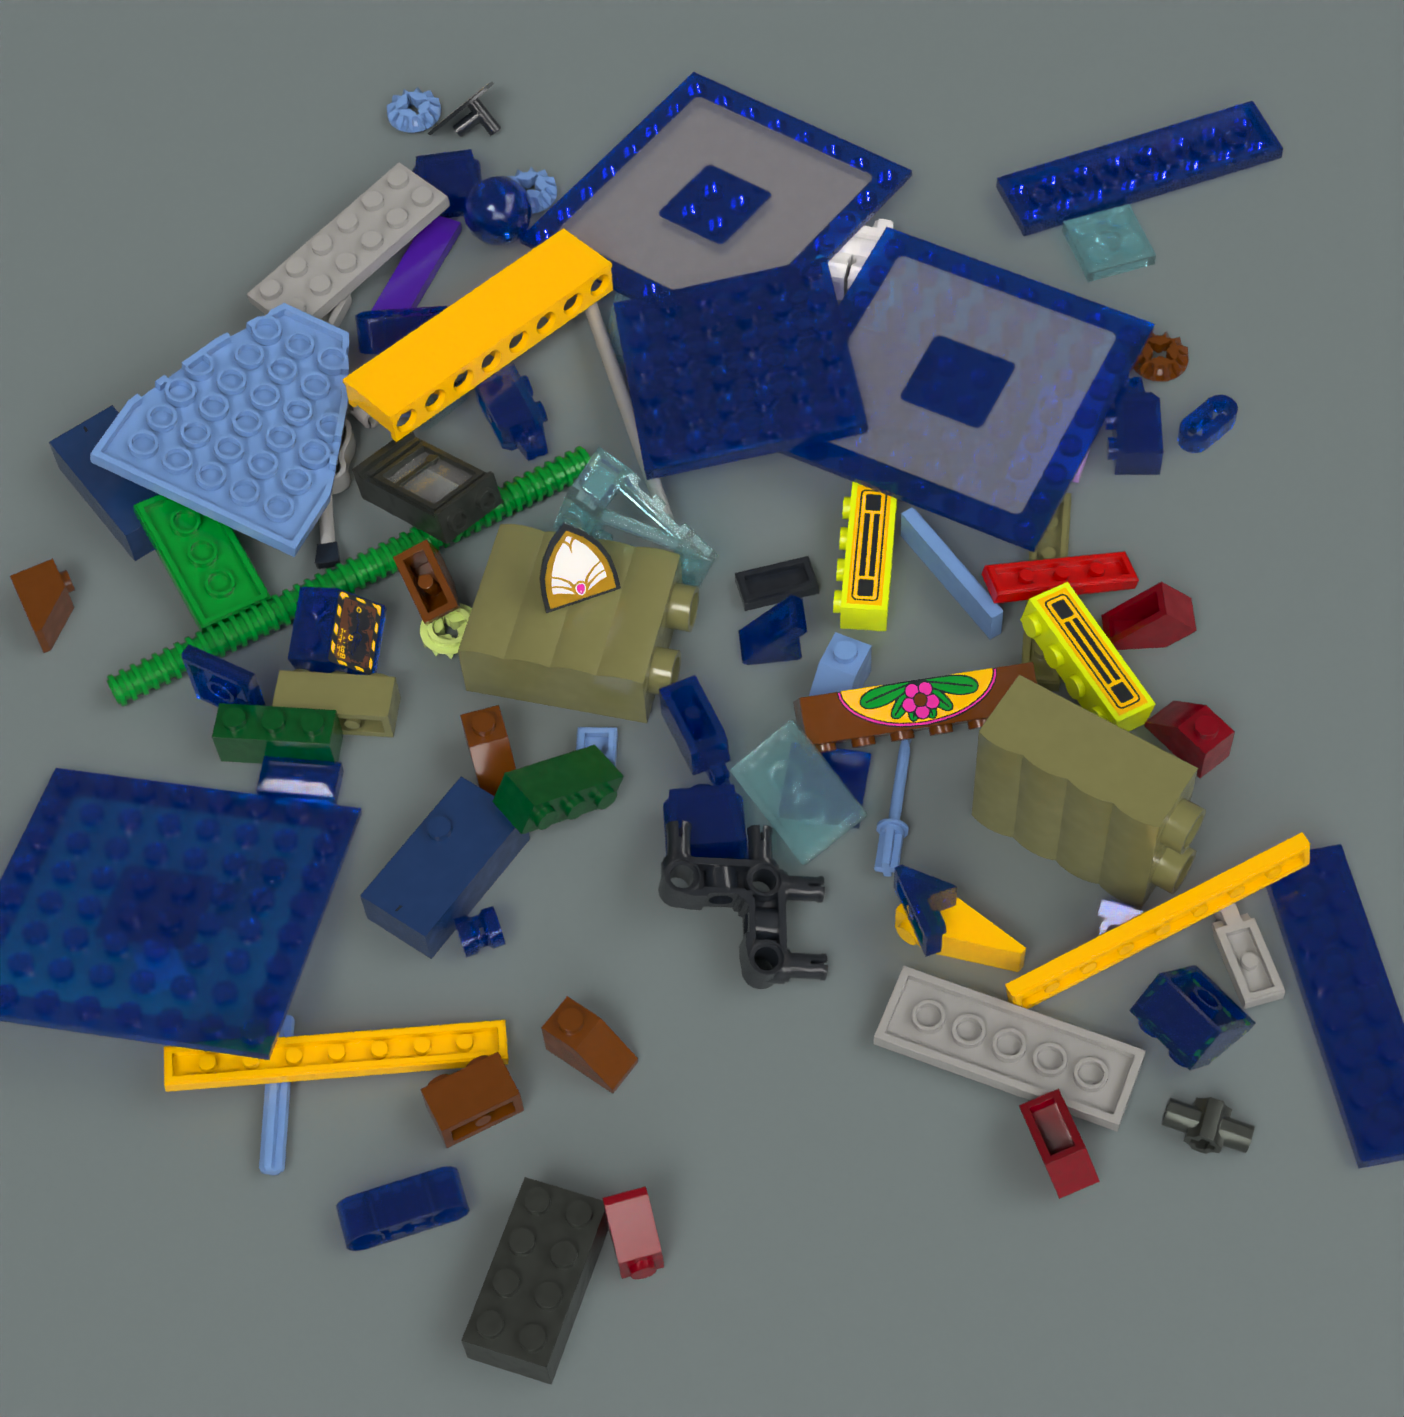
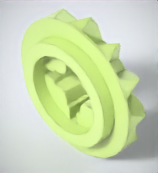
[420,603,472,659]

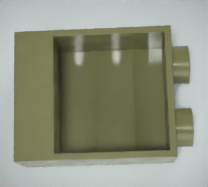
[458,524,699,723]
[972,675,1206,908]

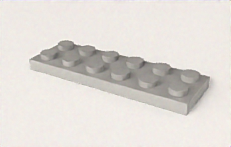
[247,162,450,320]
[874,966,1146,1132]

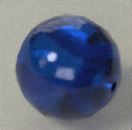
[463,176,533,246]

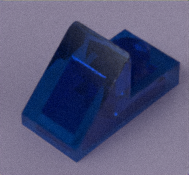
[738,594,808,665]
[894,865,957,957]

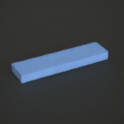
[900,507,1003,640]

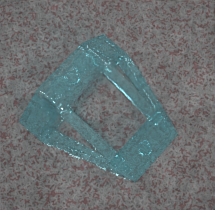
[553,447,718,588]

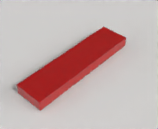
[981,551,1139,604]

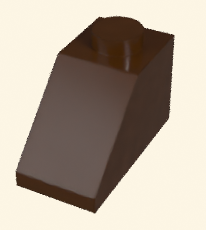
[393,539,460,625]
[10,558,75,653]
[460,705,516,796]
[541,996,638,1094]

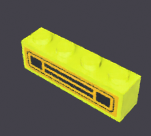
[833,482,898,631]
[1020,582,1156,732]

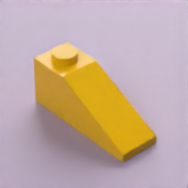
[895,875,1026,972]

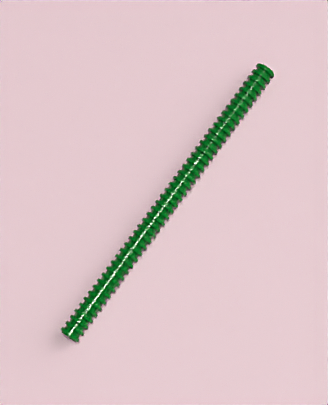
[106,446,595,707]

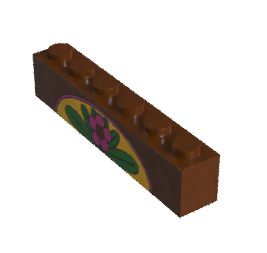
[793,662,1037,754]

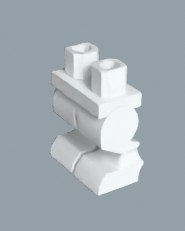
[812,212,895,308]

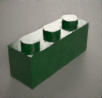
[212,703,343,768]
[492,744,624,835]

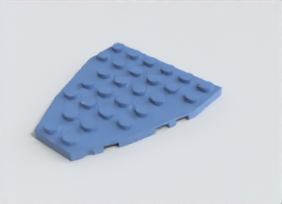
[90,303,349,557]

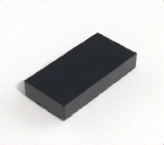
[735,556,819,611]

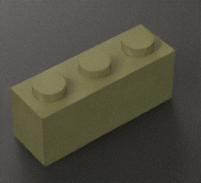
[272,669,401,737]

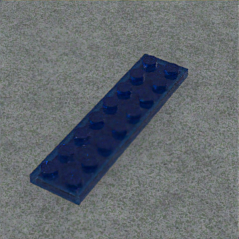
[996,101,1283,236]
[1266,844,1404,1169]

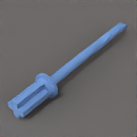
[874,739,912,877]

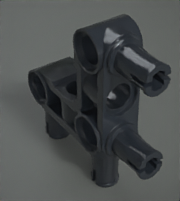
[658,821,828,989]

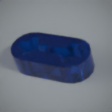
[1177,395,1238,453]

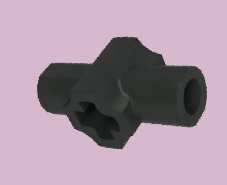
[1161,1097,1254,1154]

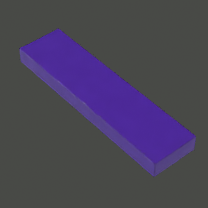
[369,216,462,332]

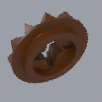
[1129,331,1189,382]

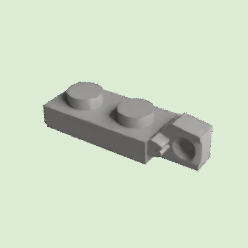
[1211,903,1285,1009]

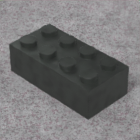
[461,1177,609,1385]

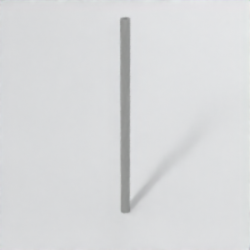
[584,288,674,524]

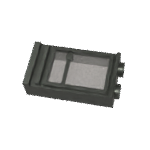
[352,432,503,544]

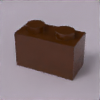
[420,1052,524,1148]

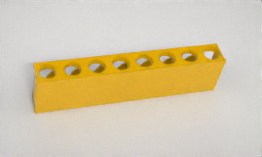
[342,228,613,442]

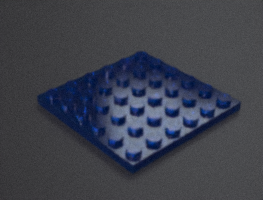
[613,257,869,480]

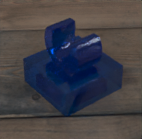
[1097,898,1145,936]

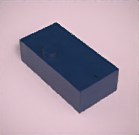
[49,405,159,561]
[360,776,530,959]

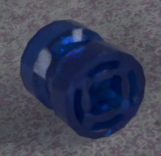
[453,906,506,958]

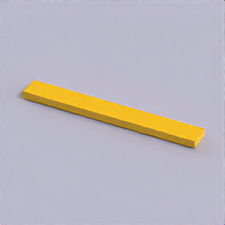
[1005,832,1310,1009]
[164,1020,509,1092]

